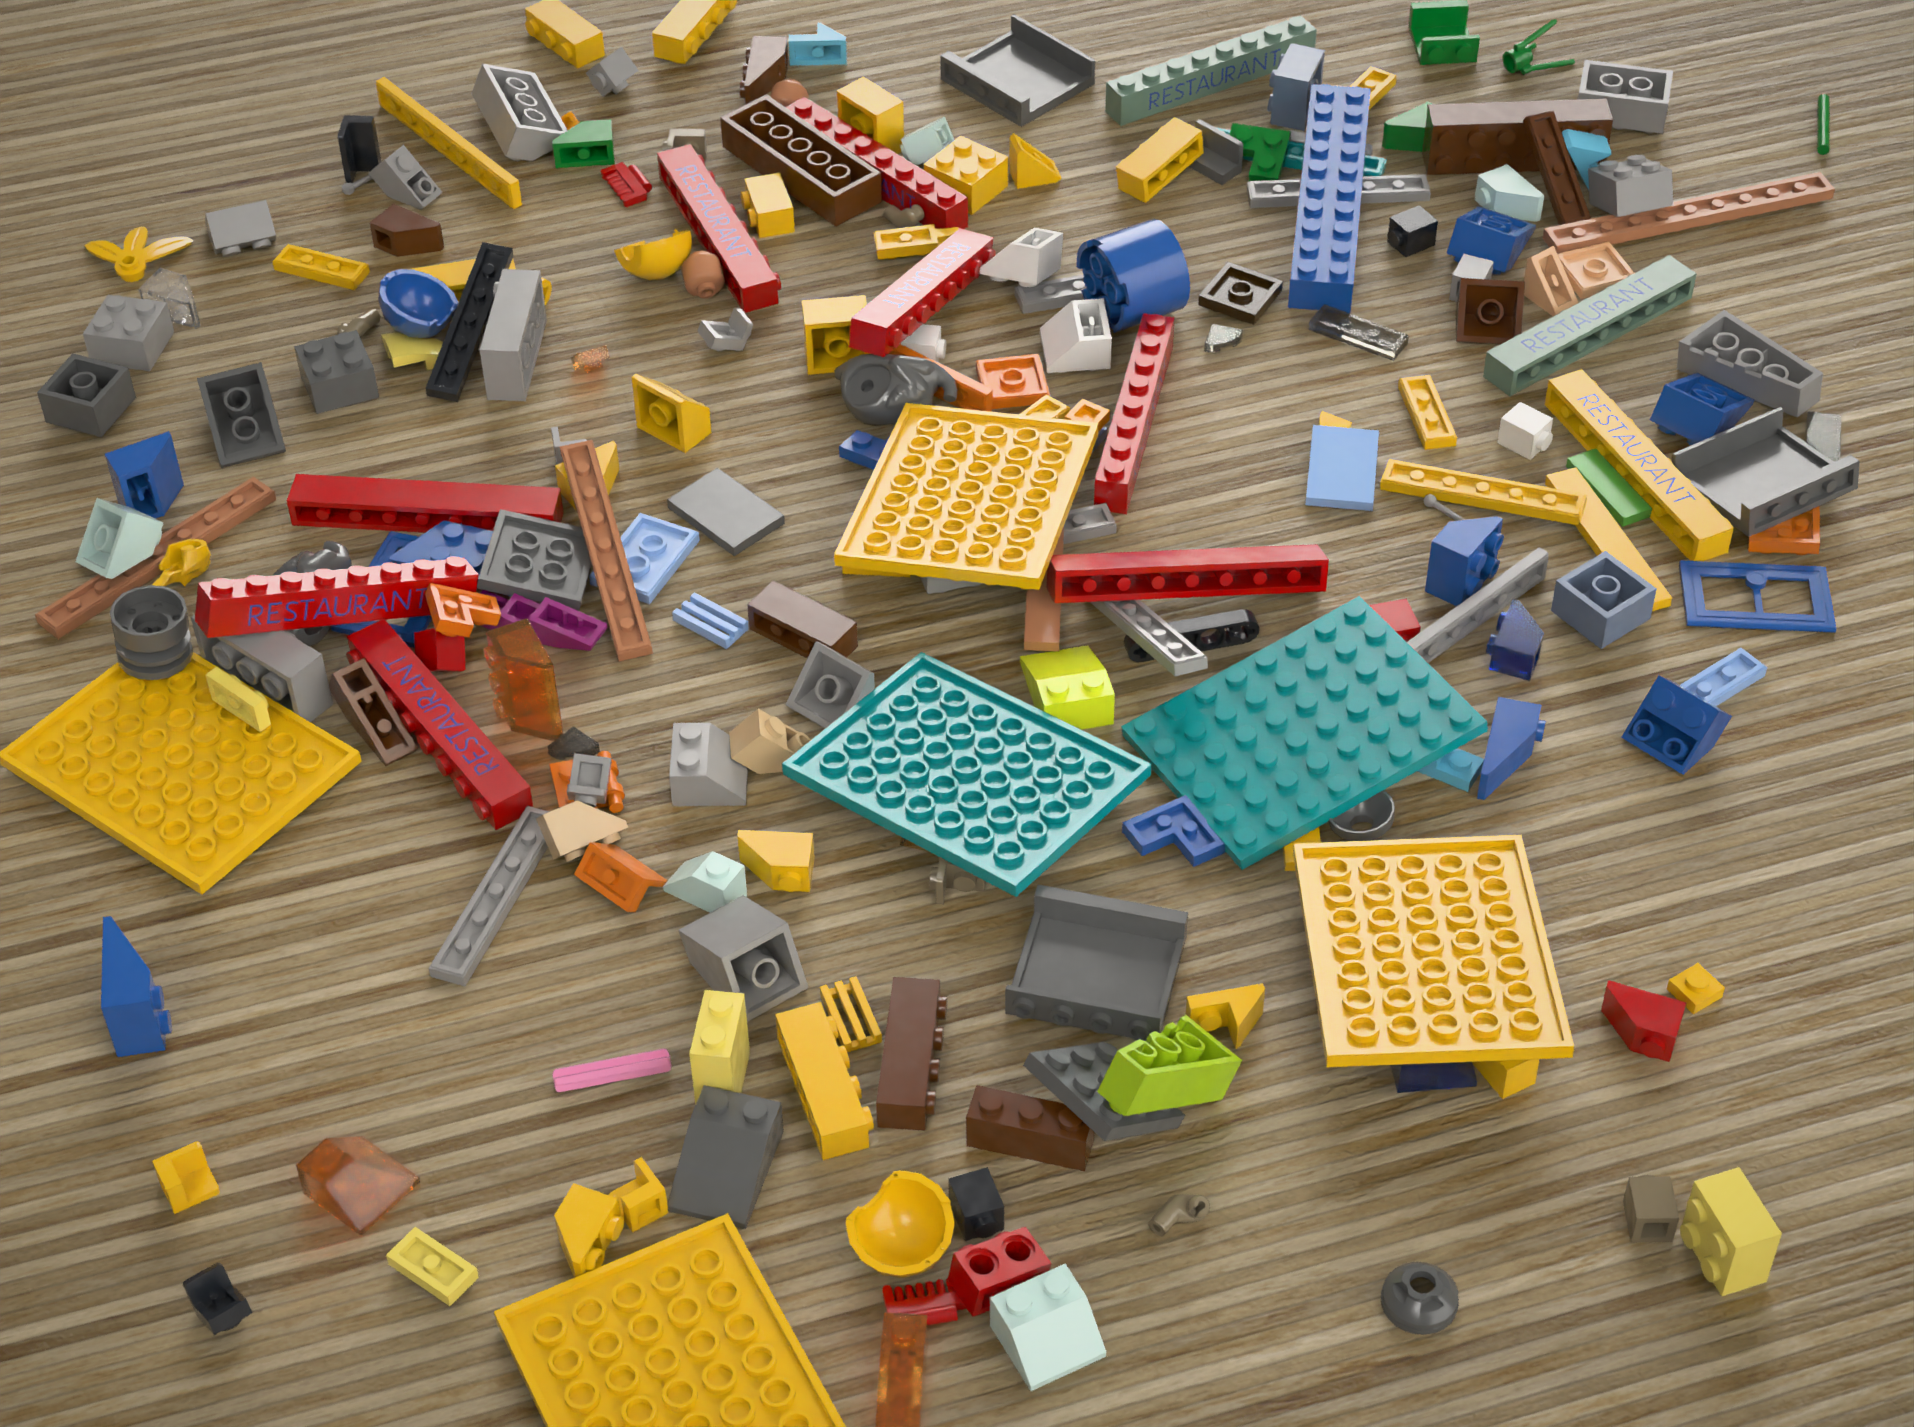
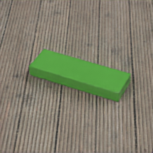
[1566,448,1652,527]

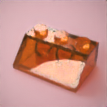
[484,618,564,742]

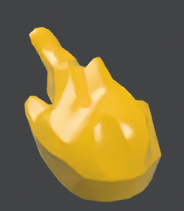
[152,539,211,587]

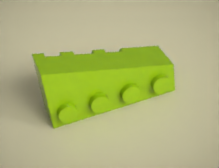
[1097,1015,1242,1116]

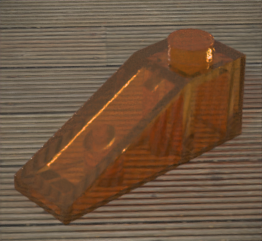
[875,1312,928,1427]

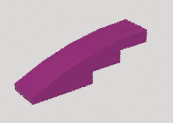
[479,590,607,651]

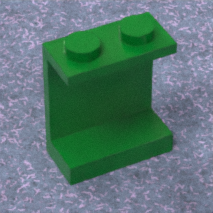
[1408,0,1480,65]

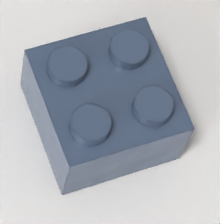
[1267,43,1325,131]
[1551,551,1657,649]

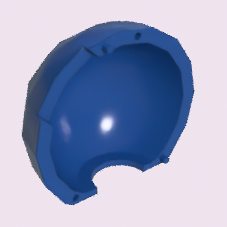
[378,269,459,338]

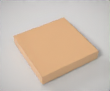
[1558,242,1634,300]

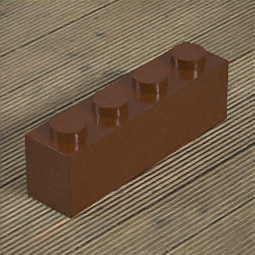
[876,977,947,1131]

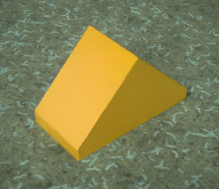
[1009,133,1062,189]

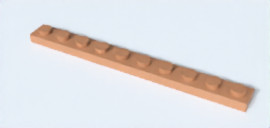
[1543,172,1835,254]

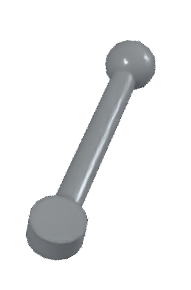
[342,174,373,195]
[1423,494,1466,521]

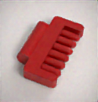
[601,162,652,207]
[882,1278,967,1329]

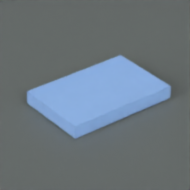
[1305,425,1379,511]
[589,513,700,604]

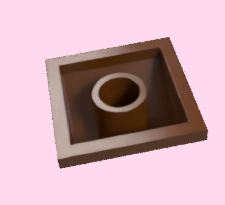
[1456,278,1525,345]

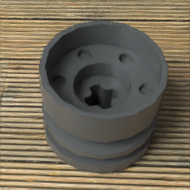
[110,585,193,680]

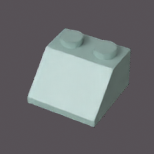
[75,498,163,579]
[990,1264,1106,1391]

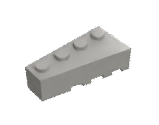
[1677,310,1823,417]

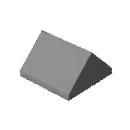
[785,641,875,728]

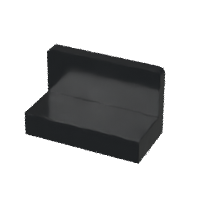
[337,115,382,183]

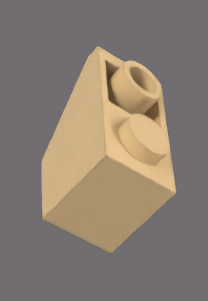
[729,709,812,774]
[536,800,628,862]

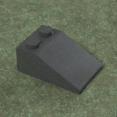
[197,362,286,468]
[667,1085,784,1229]

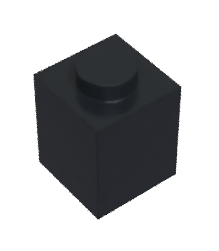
[1387,205,1438,257]
[948,1167,1004,1242]

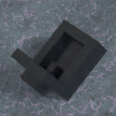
[183,1262,252,1335]

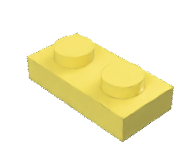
[206,667,271,732]
[386,1227,479,1306]

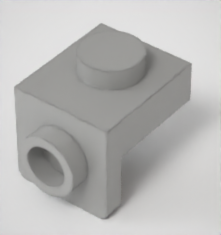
[697,308,753,351]
[567,753,612,807]

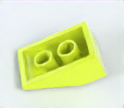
[1020,645,1115,730]

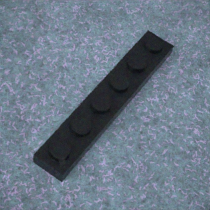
[426,242,514,402]

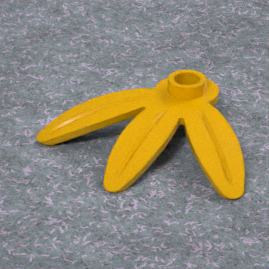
[85,227,192,282]

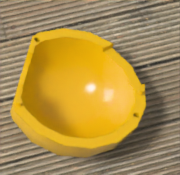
[614,229,692,280]
[845,1170,955,1278]

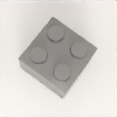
[1588,155,1673,217]
[83,295,174,371]

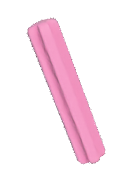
[553,1049,671,1092]

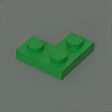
[1229,123,1291,181]

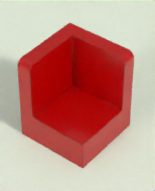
[414,628,466,673]

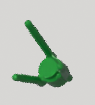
[1502,19,1575,75]

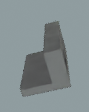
[1188,120,1243,185]

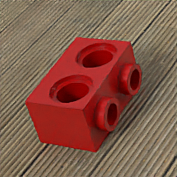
[947,1226,1051,1317]

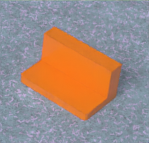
[574,842,668,913]

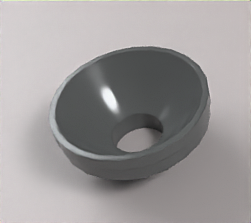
[1328,790,1395,841]
[1381,1262,1459,1335]

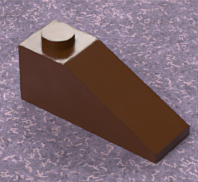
[329,658,418,767]

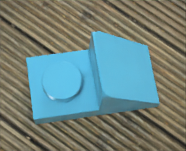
[789,23,847,66]
[1562,129,1611,190]
[1418,748,1484,792]

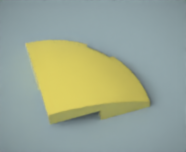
[381,332,443,370]

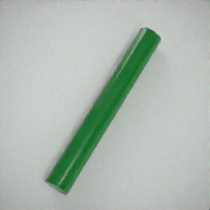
[1817,94,1830,155]

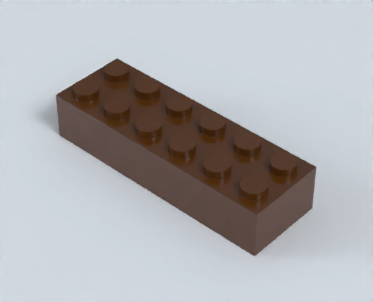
[720,94,882,227]
[1422,98,1613,175]

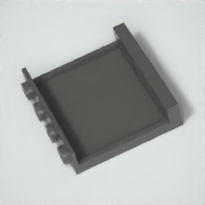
[940,14,1095,127]
[1672,407,1860,537]
[1005,885,1188,1041]

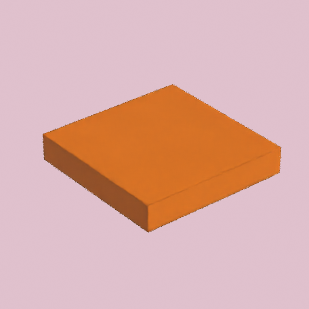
[976,354,1050,409]

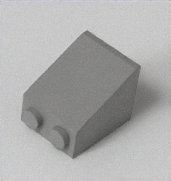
[678,895,809,1022]

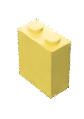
[689,990,750,1105]

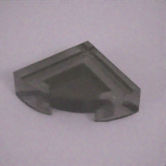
[1204,324,1243,353]
[547,726,600,760]

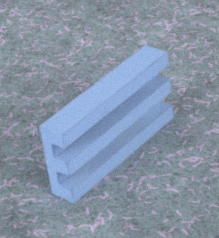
[672,592,749,649]

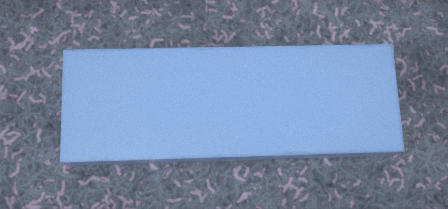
[1680,648,1767,706]

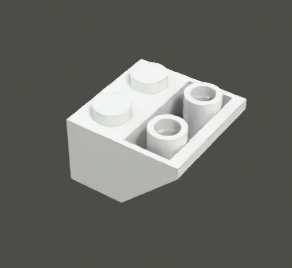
[979,228,1063,287]
[1040,298,1112,373]

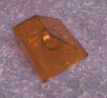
[296,1136,420,1236]

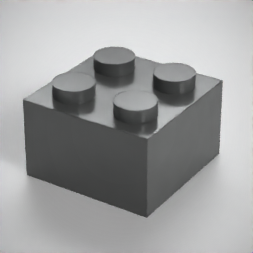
[294,330,379,414]
[37,353,136,437]

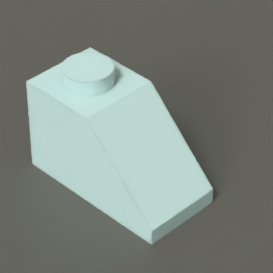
[900,117,954,166]
[1475,164,1544,222]
[663,851,747,913]

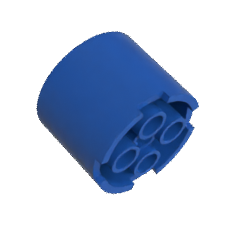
[1076,219,1190,333]

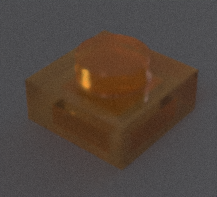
[571,345,610,373]

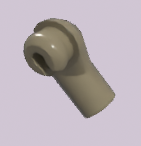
[883,205,925,228]
[337,309,381,338]
[1148,1194,1210,1236]

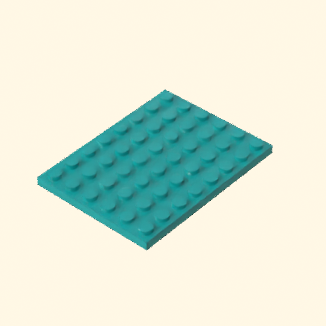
[1121,596,1488,870]
[782,652,1151,897]

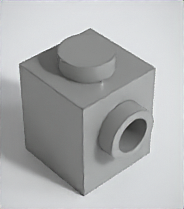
[586,47,639,97]

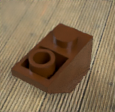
[370,204,444,257]

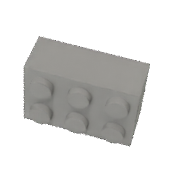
[1578,60,1673,134]

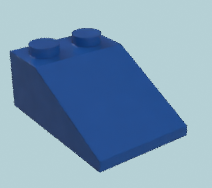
[1446,206,1536,275]
[1650,372,1755,445]
[101,916,172,1057]

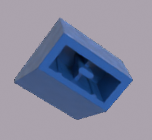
[105,431,184,519]
[1425,516,1504,606]
[1621,675,1732,775]

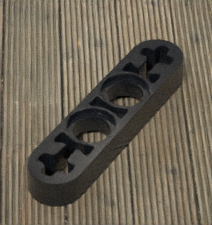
[1123,609,1260,662]

